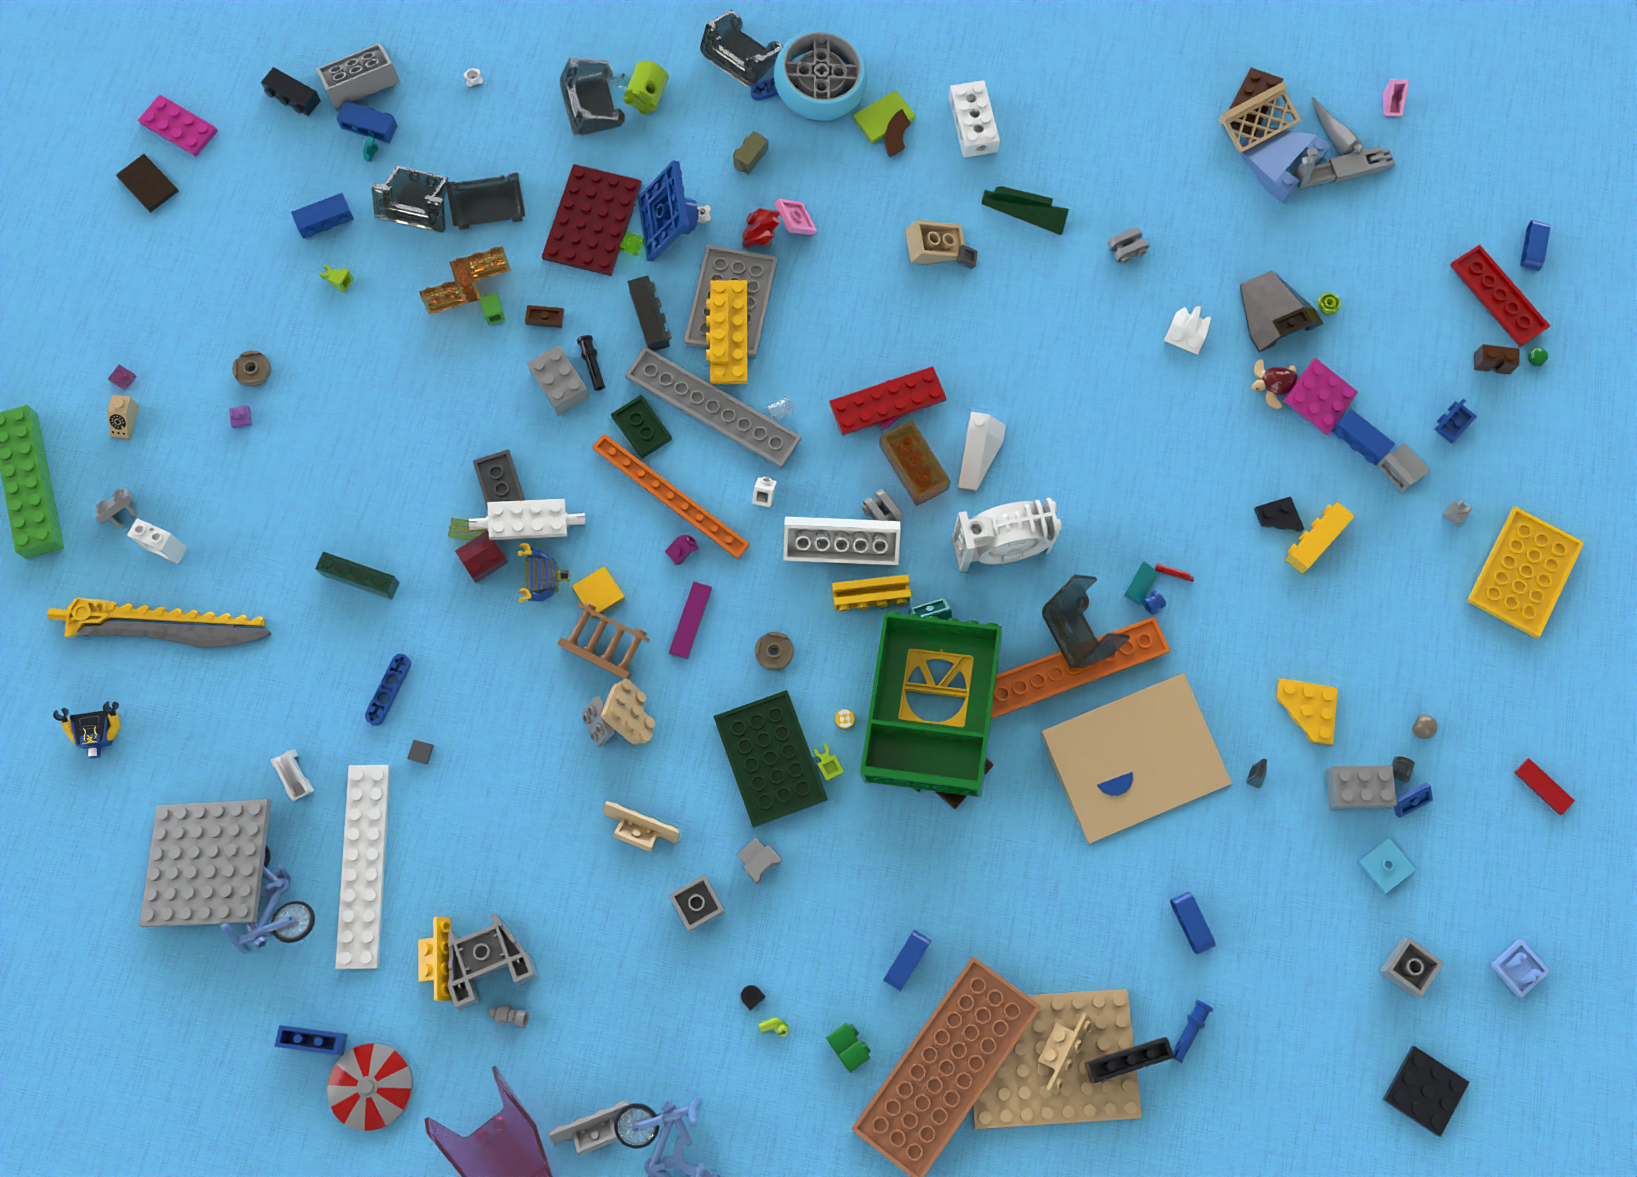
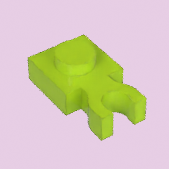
[813,744,844,782]

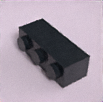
[261,67,321,116]

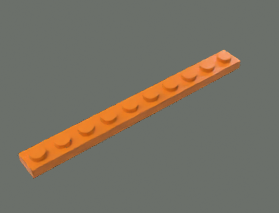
[592,434,750,560]

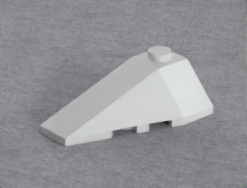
[958,412,1006,491]

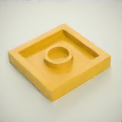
[572,566,625,619]

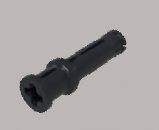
[577,335,605,391]

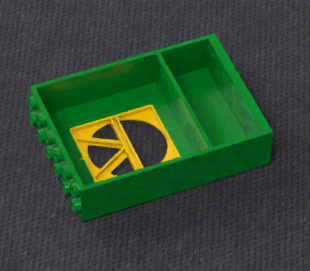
[860,611,1002,797]

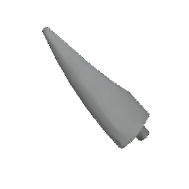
[1312,97,1364,156]

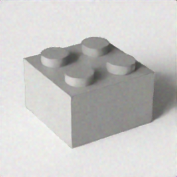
[669,875,725,933]
[1379,937,1444,998]

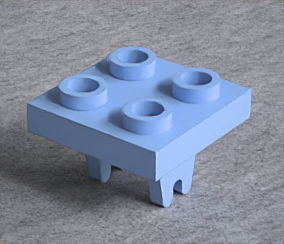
[1490,939,1551,998]

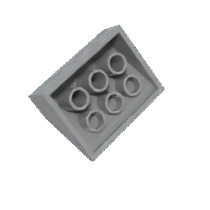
[316,42,400,109]

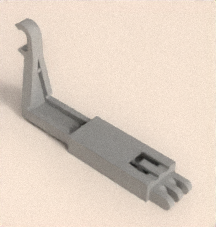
[1293,146,1395,189]

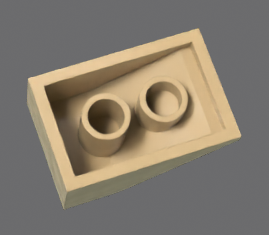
[905,220,965,264]

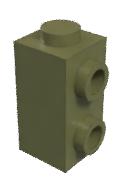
[733,131,768,175]

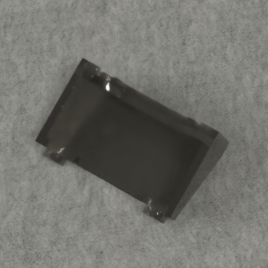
[700,10,783,87]
[560,58,625,136]
[446,172,526,230]

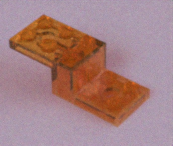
[419,246,511,314]

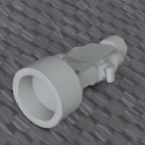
[488,1005,529,1028]

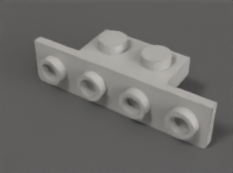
[548,1101,634,1156]

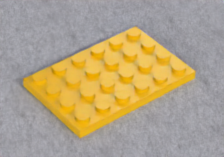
[1466,506,1584,639]

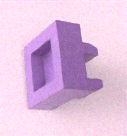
[229,405,252,428]

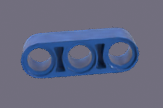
[1520,220,1551,271]
[1170,892,1216,954]
[883,929,931,991]

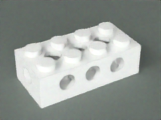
[948,80,1000,158]

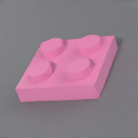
[774,199,817,235]

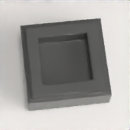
[957,245,977,269]
[407,740,434,765]

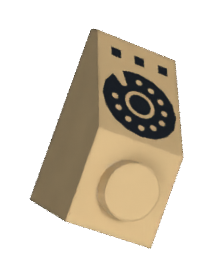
[107,395,139,440]

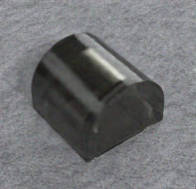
[1391,756,1415,783]

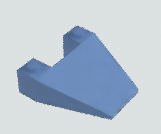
[1240,126,1331,203]

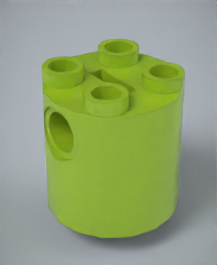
[624,61,669,115]

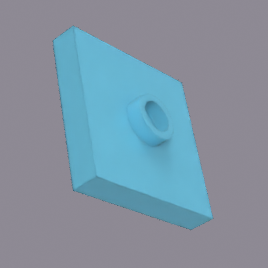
[1357,837,1416,894]

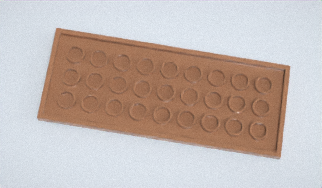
[851,956,1042,1177]

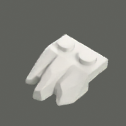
[1164,306,1211,355]

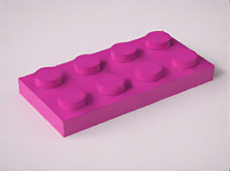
[138,95,218,157]

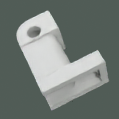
[270,749,314,801]

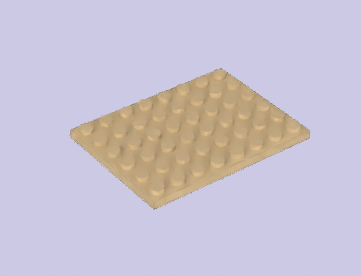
[973,989,1142,1129]

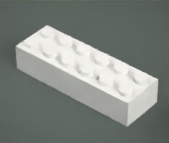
[783,517,901,565]

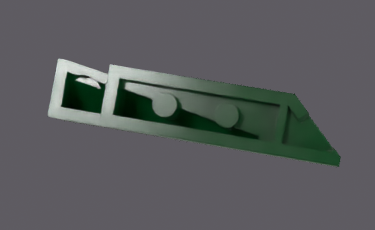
[981,186,1069,235]

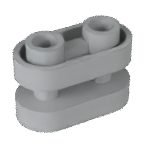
[1107,227,1149,263]
[862,489,903,521]

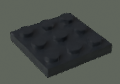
[1382,1046,1469,1137]

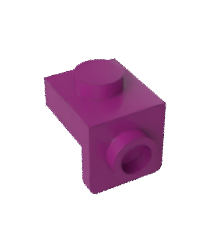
[665,535,699,565]

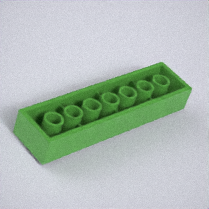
[0,405,64,559]

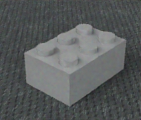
[527,345,590,415]
[1326,766,1397,810]

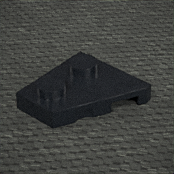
[1254,496,1304,532]

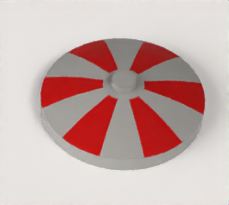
[327,1043,413,1131]

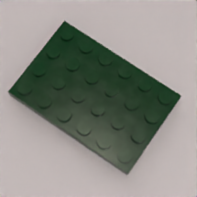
[713,690,828,828]

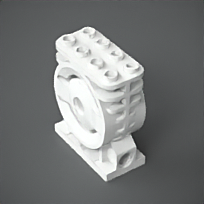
[952,498,1062,573]

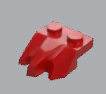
[741,208,780,249]

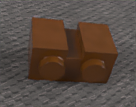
[1474,344,1520,374]

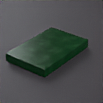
[610,395,673,459]

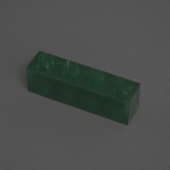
[315,552,400,600]

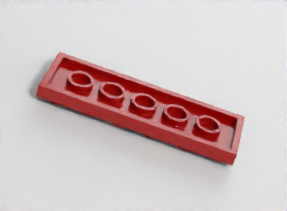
[1450,244,1550,347]
[829,366,947,436]

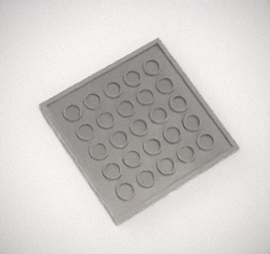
[139,799,271,928]

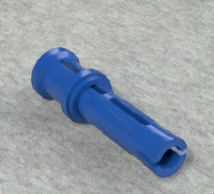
[1173,1000,1213,1063]

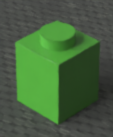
[479,293,505,325]

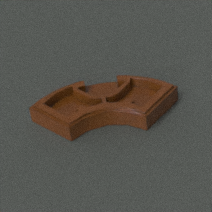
[884,109,911,158]

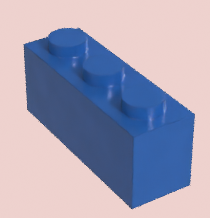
[336,101,398,144]
[291,193,354,239]
[1332,409,1395,466]
[274,1025,348,1055]

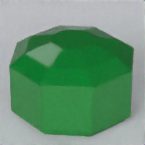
[1528,347,1548,366]

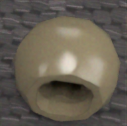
[1412,714,1438,739]

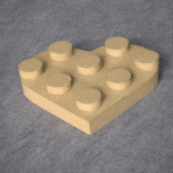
[600,679,655,745]

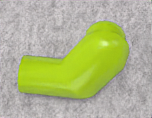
[758,1017,789,1037]

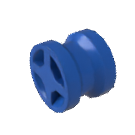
[1142,591,1166,615]

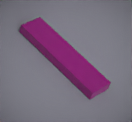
[669,581,712,659]

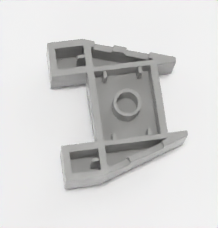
[448,913,538,1010]

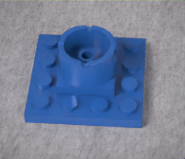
[638,160,699,261]

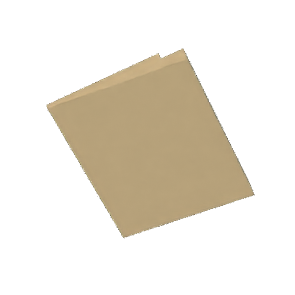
[1040,673,1232,844]

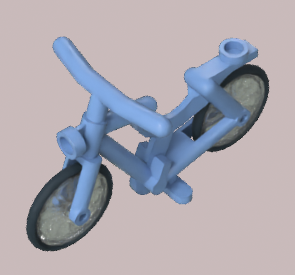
[220,845,315,954]
[614,1098,720,1177]

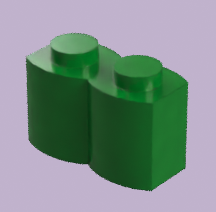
[825,1023,871,1073]

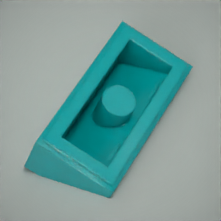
[1124,561,1158,605]
[909,598,952,620]

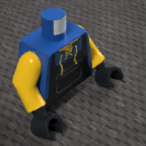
[53,701,121,758]

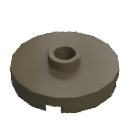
[232,350,271,387]
[755,632,793,671]

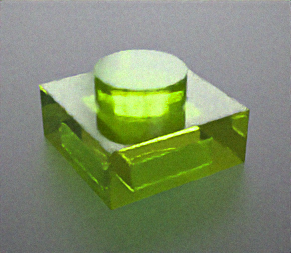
[620,231,644,256]

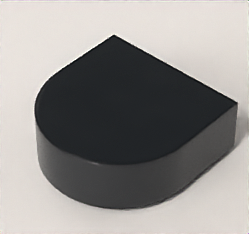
[741,985,766,1011]

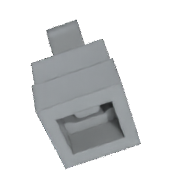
[1442,499,1473,527]

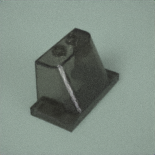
[372,166,449,233]

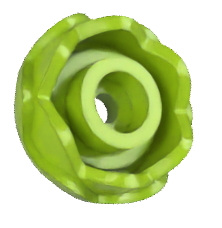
[1318,293,1341,314]

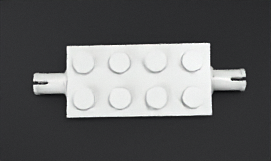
[469,499,585,540]

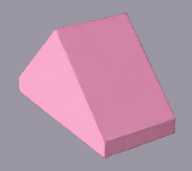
[1382,79,1409,116]

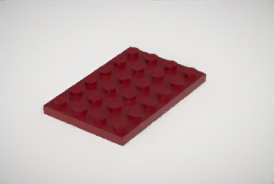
[542,164,642,276]

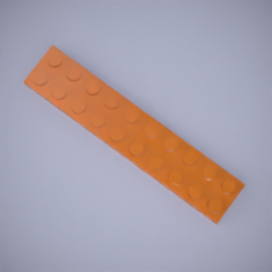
[992,616,1170,719]

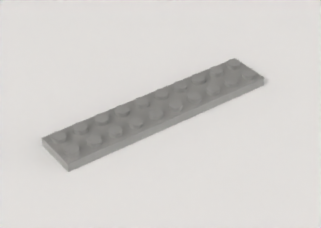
[625,347,801,469]

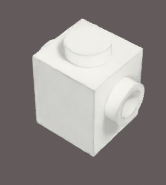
[752,477,777,507]

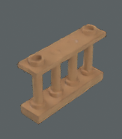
[557,602,650,680]

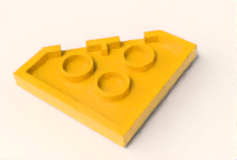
[1276,678,1338,746]

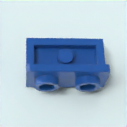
[1434,398,1477,444]

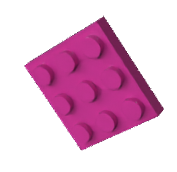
[1283,358,1358,435]

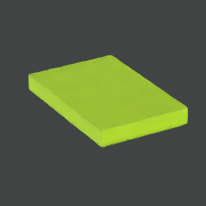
[853,90,916,144]

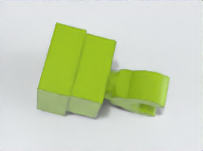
[319,265,354,293]

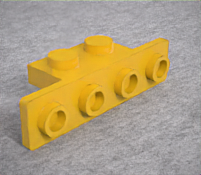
[418,916,452,1001]

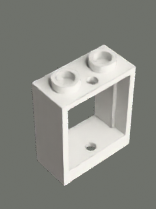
[127,518,187,564]

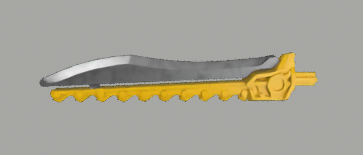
[47,598,271,648]

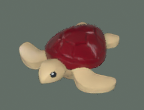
[1251,360,1298,409]

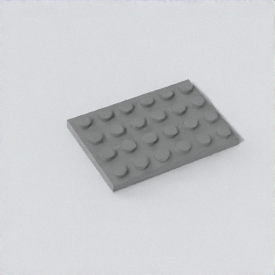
[684,245,778,357]

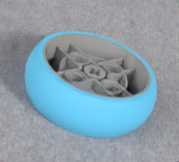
[774,29,868,121]

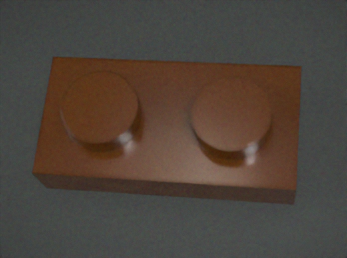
[525,305,565,328]

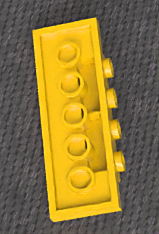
[706,280,748,384]

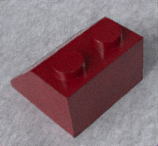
[455,531,508,583]

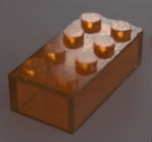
[879,420,951,507]

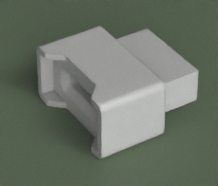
[737,838,782,884]

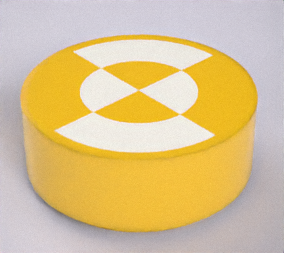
[835,709,855,730]

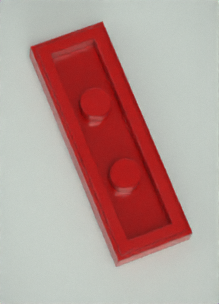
[1514,758,1575,815]

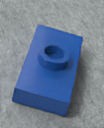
[1394,782,1433,818]

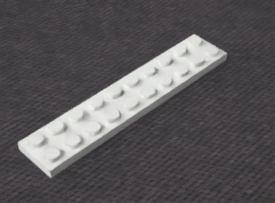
[335,765,390,969]

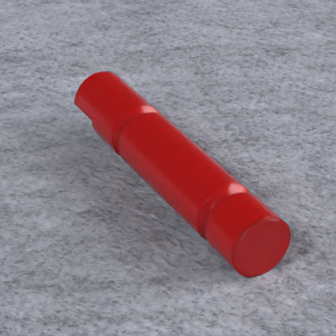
[1155,564,1194,582]

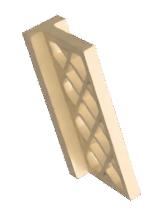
[1218,82,1301,154]

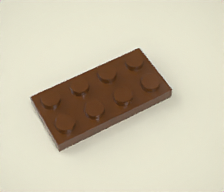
[1222,67,1283,136]

